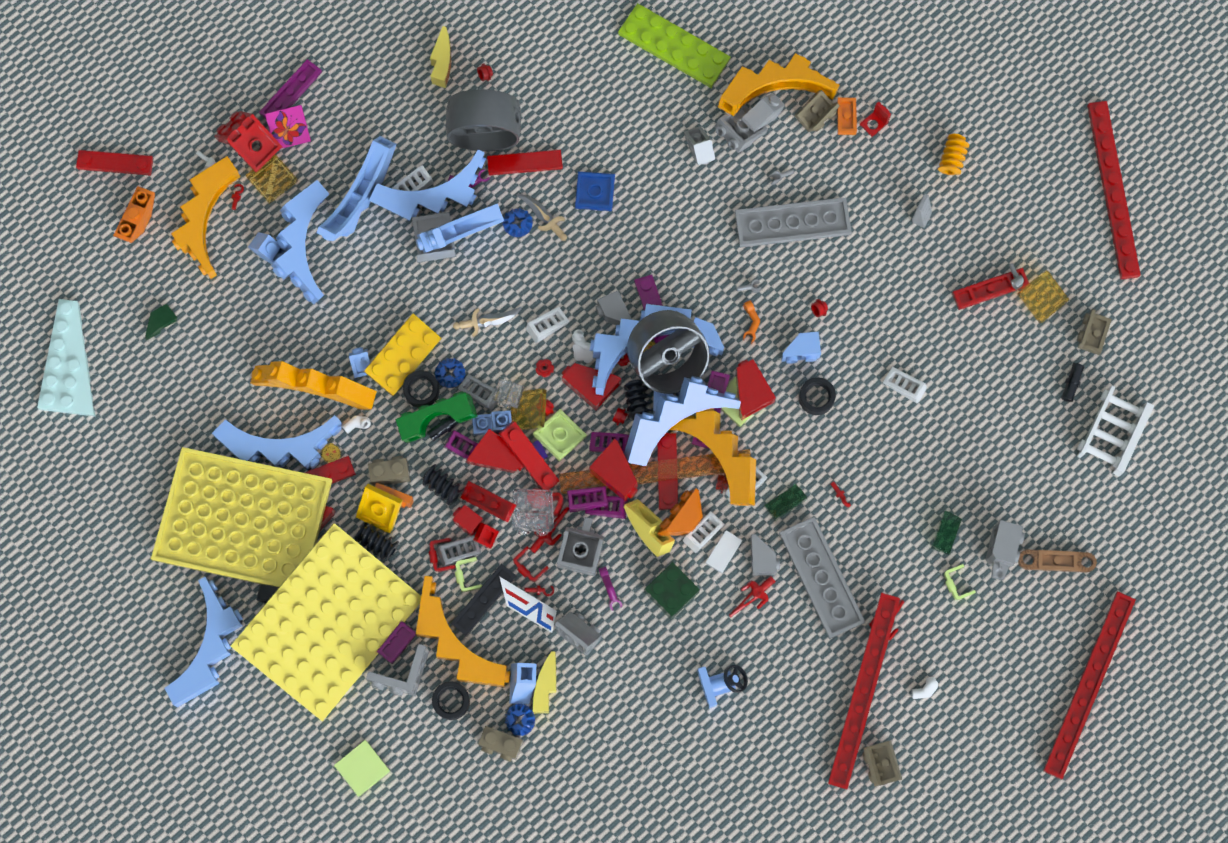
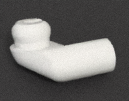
[572,329,591,350]
[342,415,371,433]
[911,677,938,699]

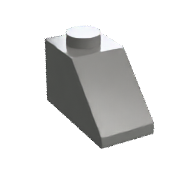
[741,93,785,132]
[684,126,715,165]
[596,290,632,325]
[750,534,780,576]

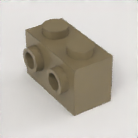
[368,456,411,487]
[478,726,523,762]

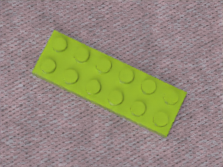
[618,3,731,88]

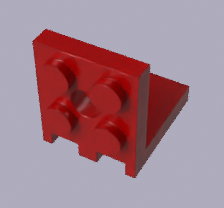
[214,111,283,172]

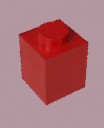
[452,504,484,536]

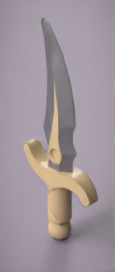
[516,193,567,241]
[453,307,522,337]

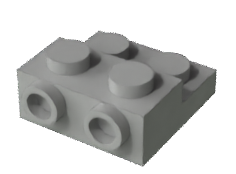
[714,105,768,153]

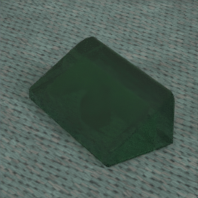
[764,484,808,521]
[931,510,962,555]

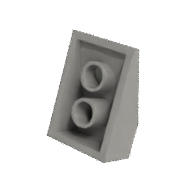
[555,611,601,657]

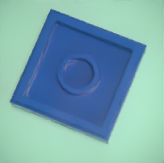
[575,171,615,211]

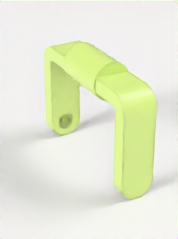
[455,557,483,592]
[944,564,976,600]

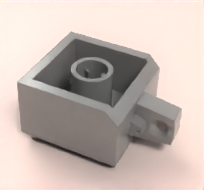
[557,517,604,577]
[985,520,1025,580]

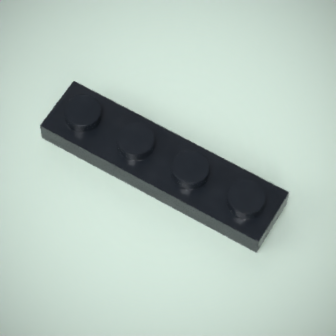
[451,563,517,637]

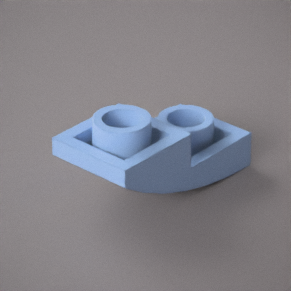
[472,410,512,435]

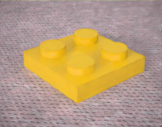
[356,484,403,533]

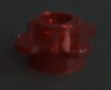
[716,473,728,494]

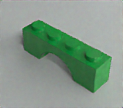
[395,391,478,443]

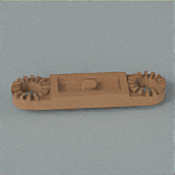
[1018,549,1097,573]

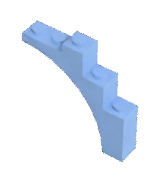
[317,136,397,241]
[369,150,486,221]
[271,180,329,305]
[416,204,504,253]
[590,304,692,395]
[624,376,741,466]
[212,415,342,471]
[164,577,243,707]

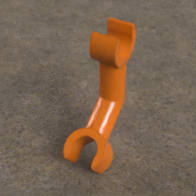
[743,300,761,344]

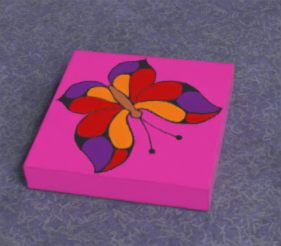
[265,105,311,149]

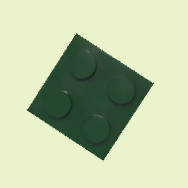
[644,562,700,620]

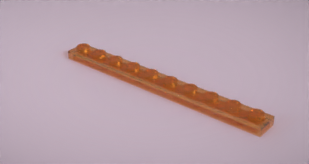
[559,449,751,494]

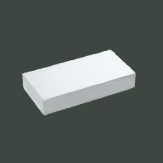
[706,530,743,574]

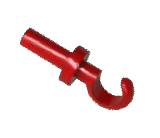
[231,184,244,210]
[830,482,851,507]
[524,585,554,597]

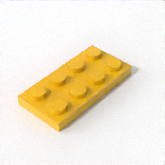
[363,314,442,396]

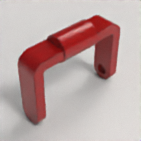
[428,538,456,572]
[513,546,549,582]

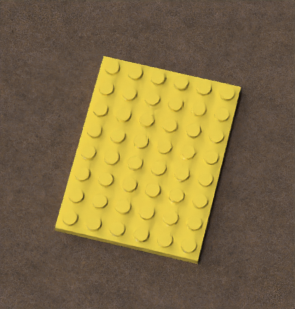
[151,447,332,587]
[230,523,421,721]

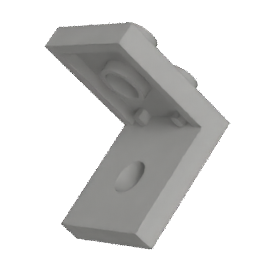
[412,212,456,263]
[366,644,429,696]

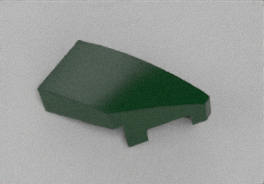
[145,304,177,340]

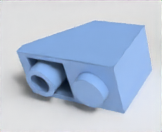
[248,232,287,264]
[692,317,724,356]
[781,332,821,364]
[509,663,537,704]

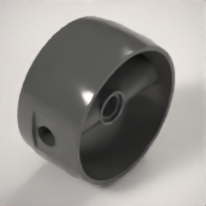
[446,89,521,151]
[627,310,709,394]

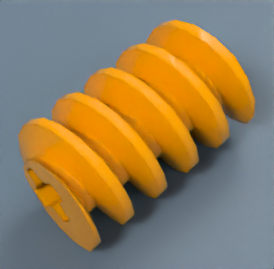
[938,133,970,175]

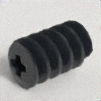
[624,379,651,421]
[422,464,465,506]
[354,522,399,561]

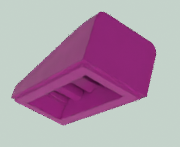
[443,430,478,460]
[589,432,629,453]
[567,486,608,513]
[585,495,628,519]

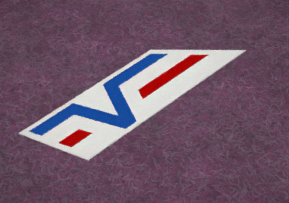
[499,576,557,633]

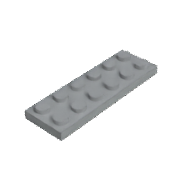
[735,197,852,248]
[779,517,865,639]

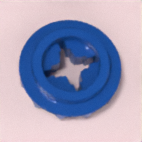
[503,208,533,237]
[435,358,465,388]
[504,704,535,736]

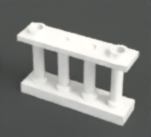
[1077,386,1155,477]

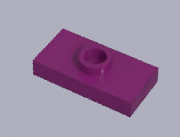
[377,621,416,664]

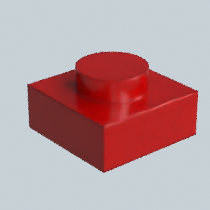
[473,523,499,549]

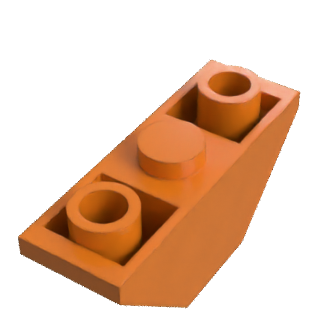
[113,186,155,243]
[657,488,703,536]

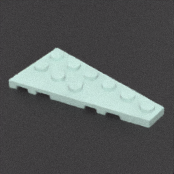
[37,299,96,417]

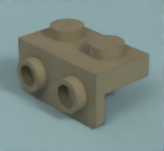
[794,90,840,132]
[1077,309,1112,355]
[863,740,902,787]

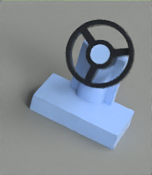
[697,665,748,709]

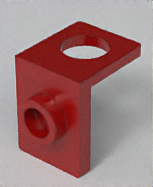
[860,102,891,137]

